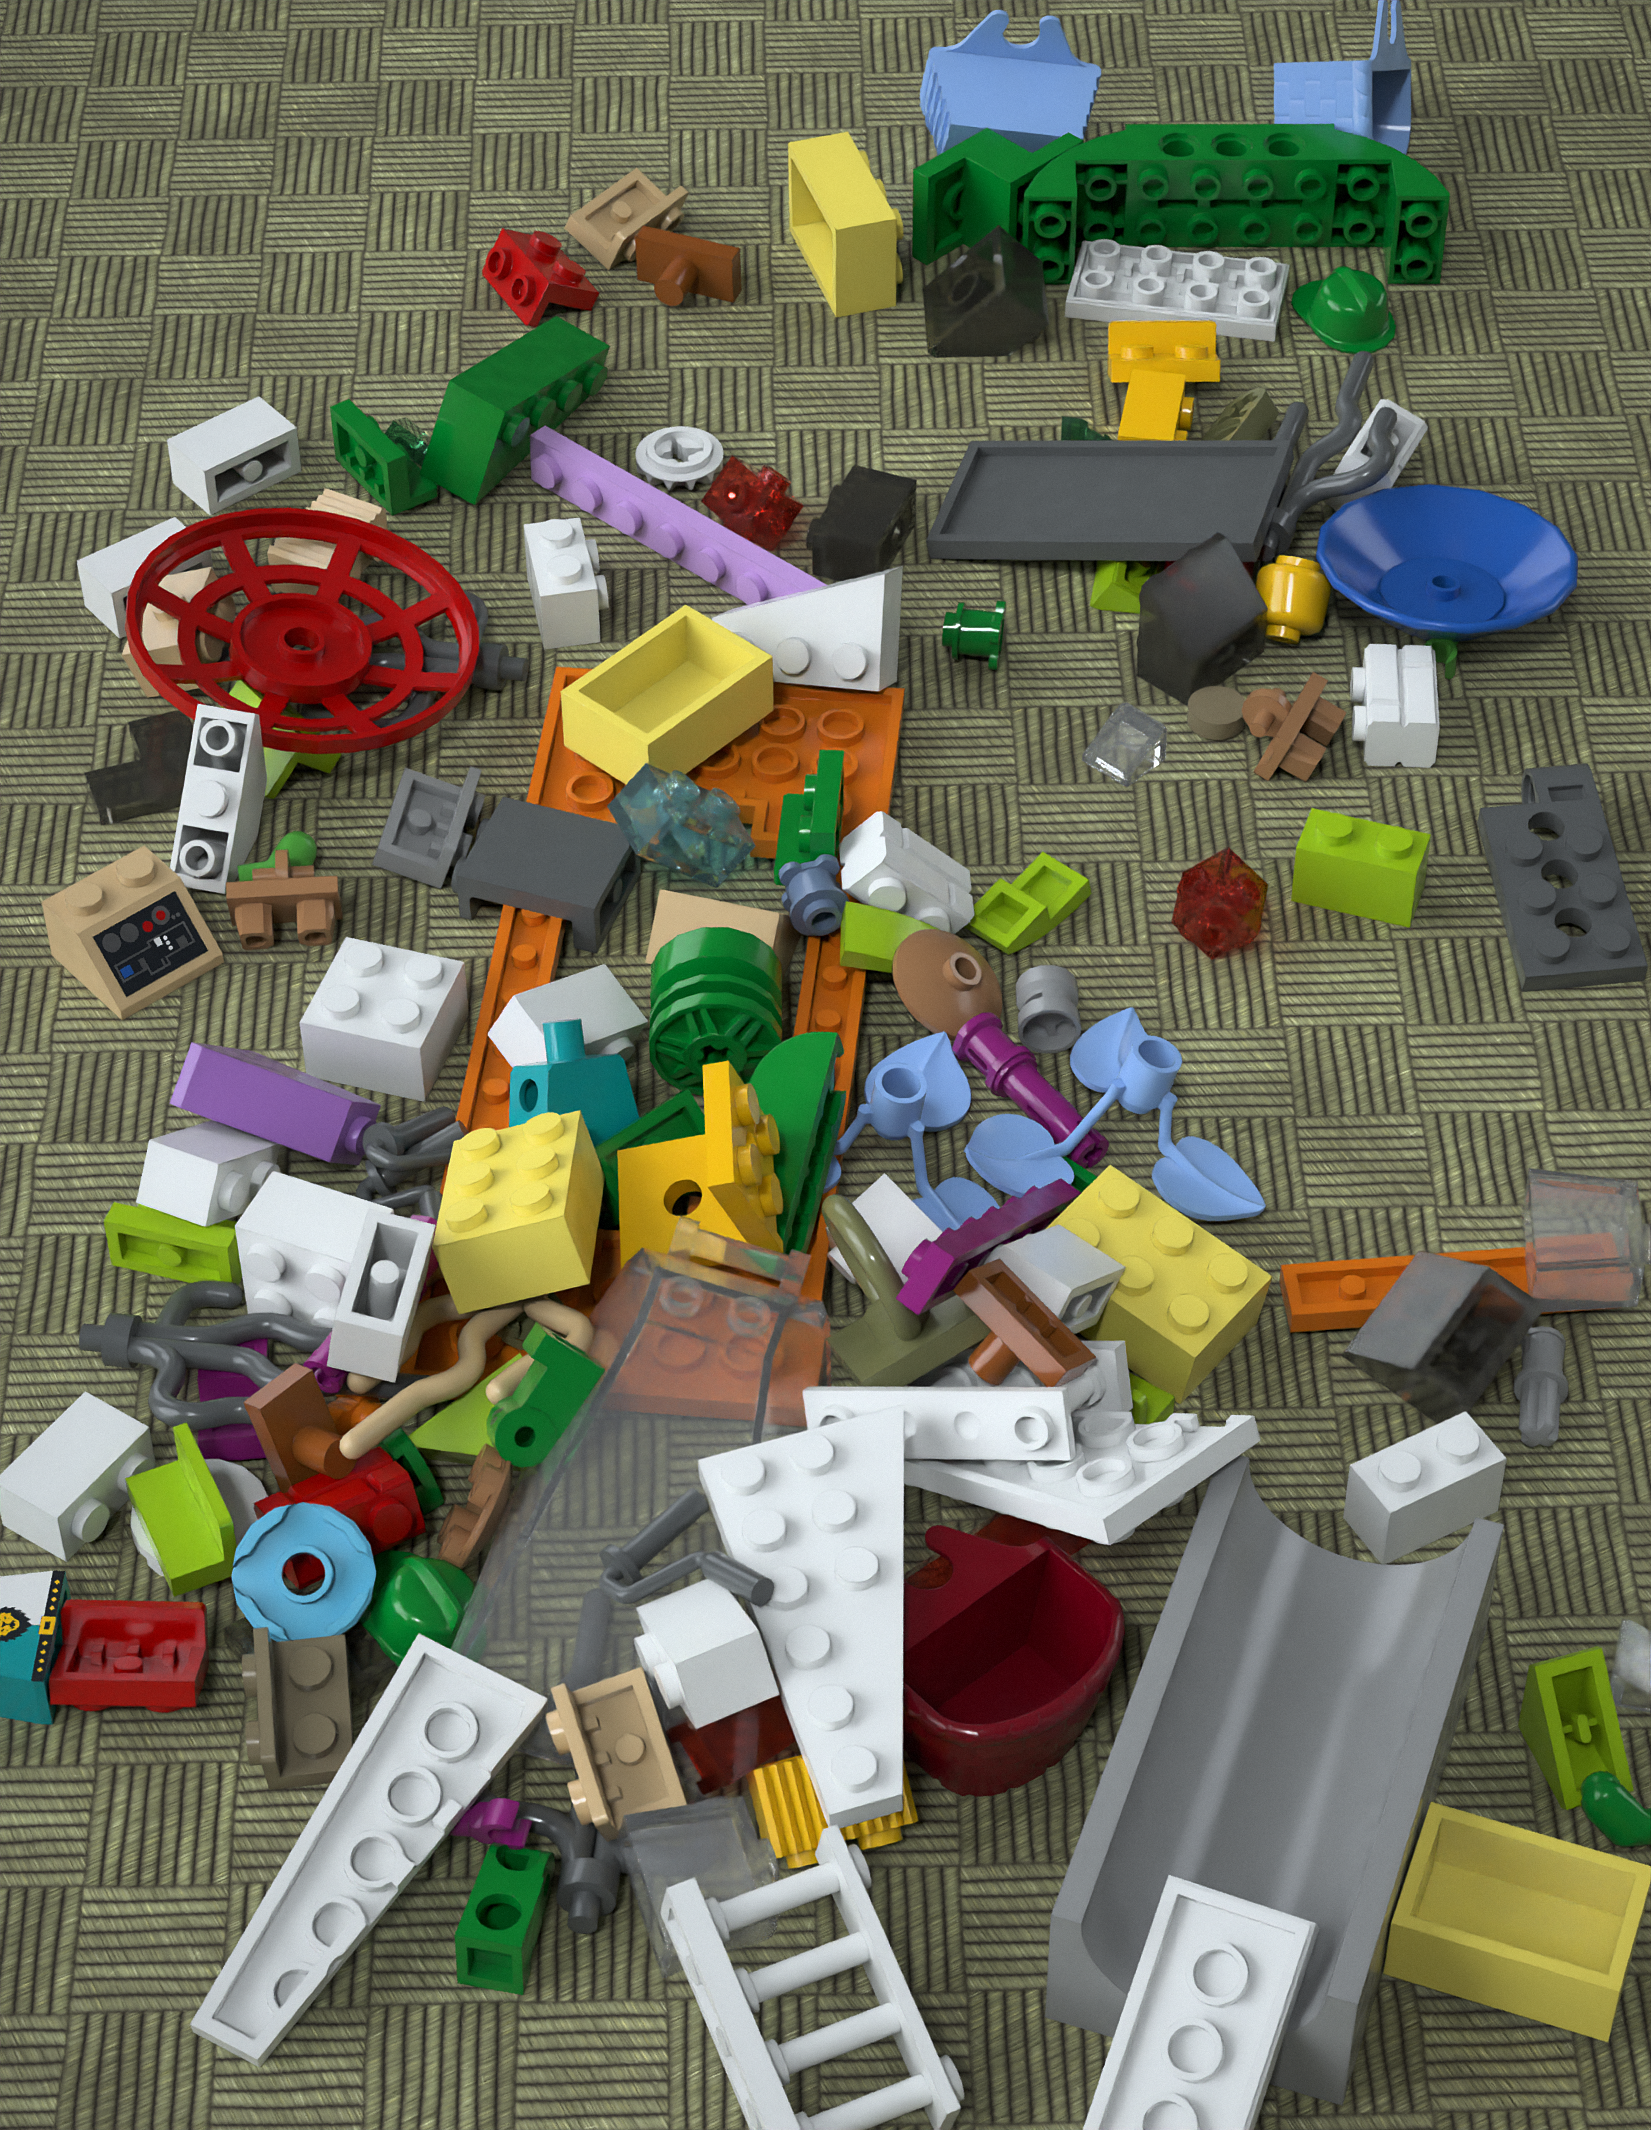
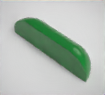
[736,1032,846,1279]

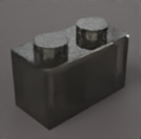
[806,465,917,581]

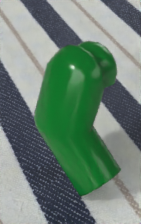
[1580,1771,1651,1847]

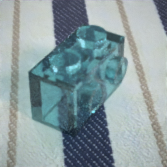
[607,763,756,888]

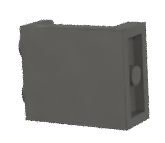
[451,797,641,953]

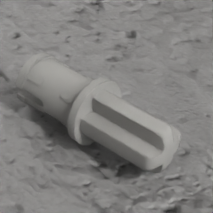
[1514,1326,1569,1448]

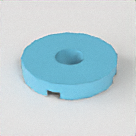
[232,1502,376,1642]

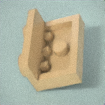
[565,168,689,270]
[546,1666,691,1842]

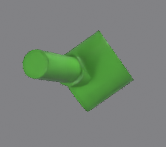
[1424,638,1458,679]

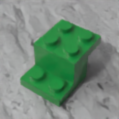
[912,128,1084,270]

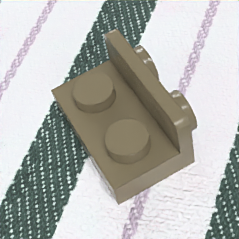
[242,1627,354,1790]

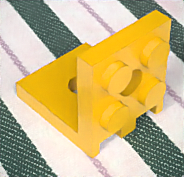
[617,1060,784,1281]

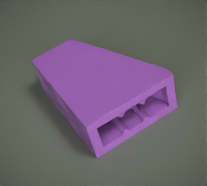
[169,1042,381,1165]

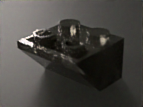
[1136,532,1268,706]
[1342,1250,1545,1424]

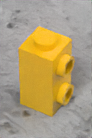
[1117,369,1194,441]

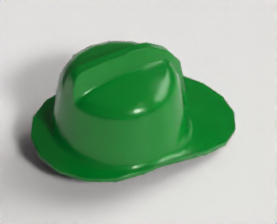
[1291,266,1396,354]
[359,1550,486,1667]

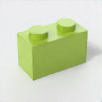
[1291,808,1431,928]

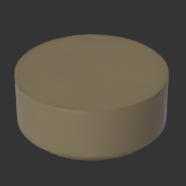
[1187,686,1245,740]

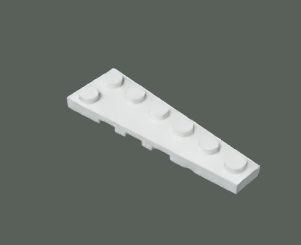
[190,1633,548,2067]

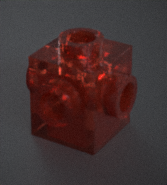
[701,455,804,552]
[1171,847,1269,960]

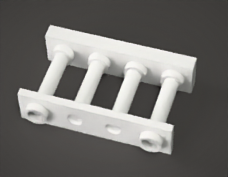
[802,1341,1133,1461]
[660,1824,964,2130]

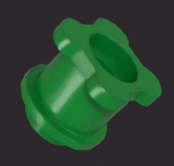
[942,601,1006,670]

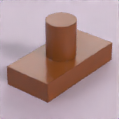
[635,225,742,306]
[953,1258,1097,1387]
[243,1363,357,1493]

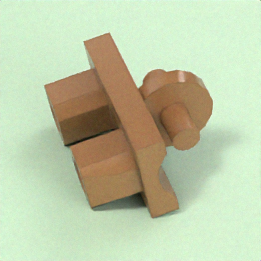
[1242,672,1347,783]
[226,849,343,950]

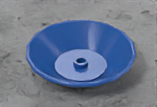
[1316,484,1579,642]

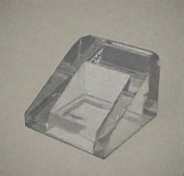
[1082,702,1167,788]
[1610,1618,1651,1713]

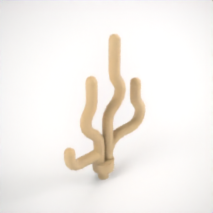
[339,1266,595,1460]

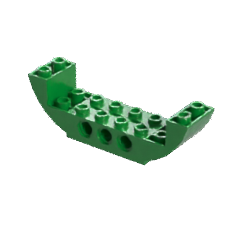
[1021,124,1450,284]

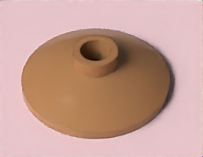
[892,929,1002,1041]

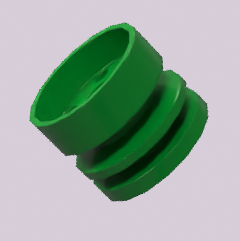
[649,927,782,1097]

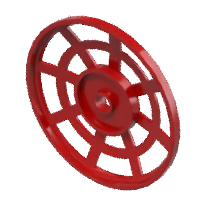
[125,508,479,754]

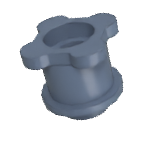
[778,854,849,936]

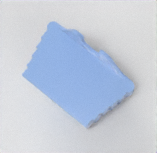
[1274,0,1411,155]
[920,10,1101,156]

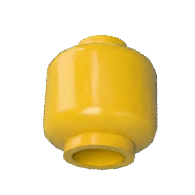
[1250,555,1331,644]

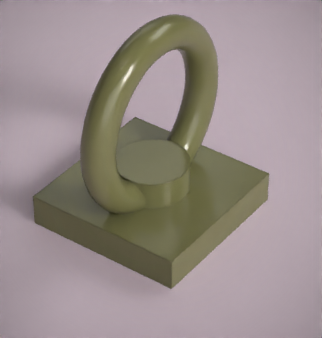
[822,1194,991,1387]

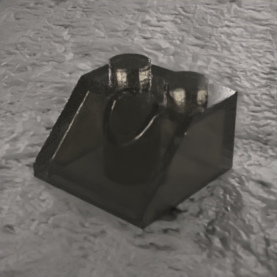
[923,225,1049,358]

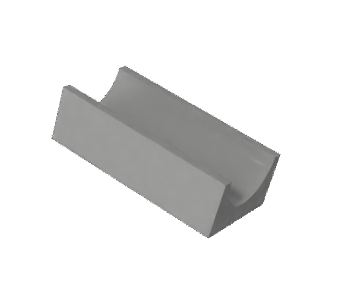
[1045,1455,1504,2106]

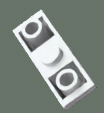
[170,704,267,894]

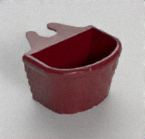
[903,1525,1125,1797]

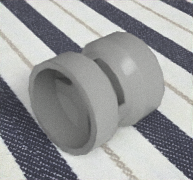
[1016,965,1081,1054]

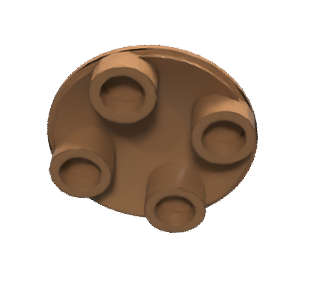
[437,1443,513,1569]

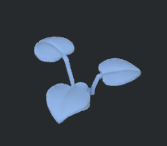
[964,1007,1266,1221]
[823,1031,1000,1232]

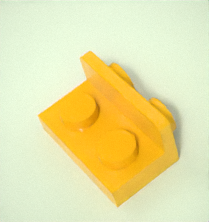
[1107,320,1221,382]

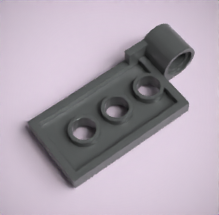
[1477,763,1648,992]

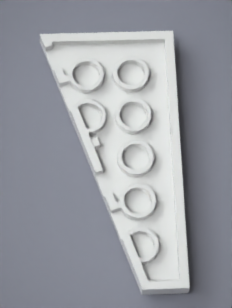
[698,1404,904,1829]
[904,1410,1261,1545]

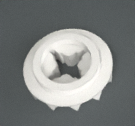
[635,426,723,491]

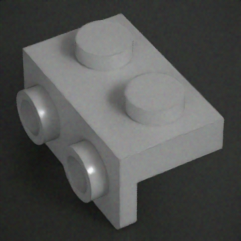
[372,766,486,889]

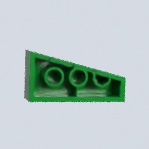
[420,316,610,505]

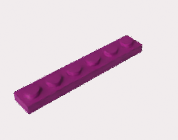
[895,1178,1081,1315]

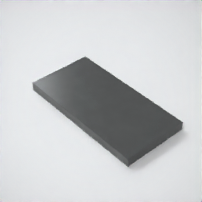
[926,440,1294,562]

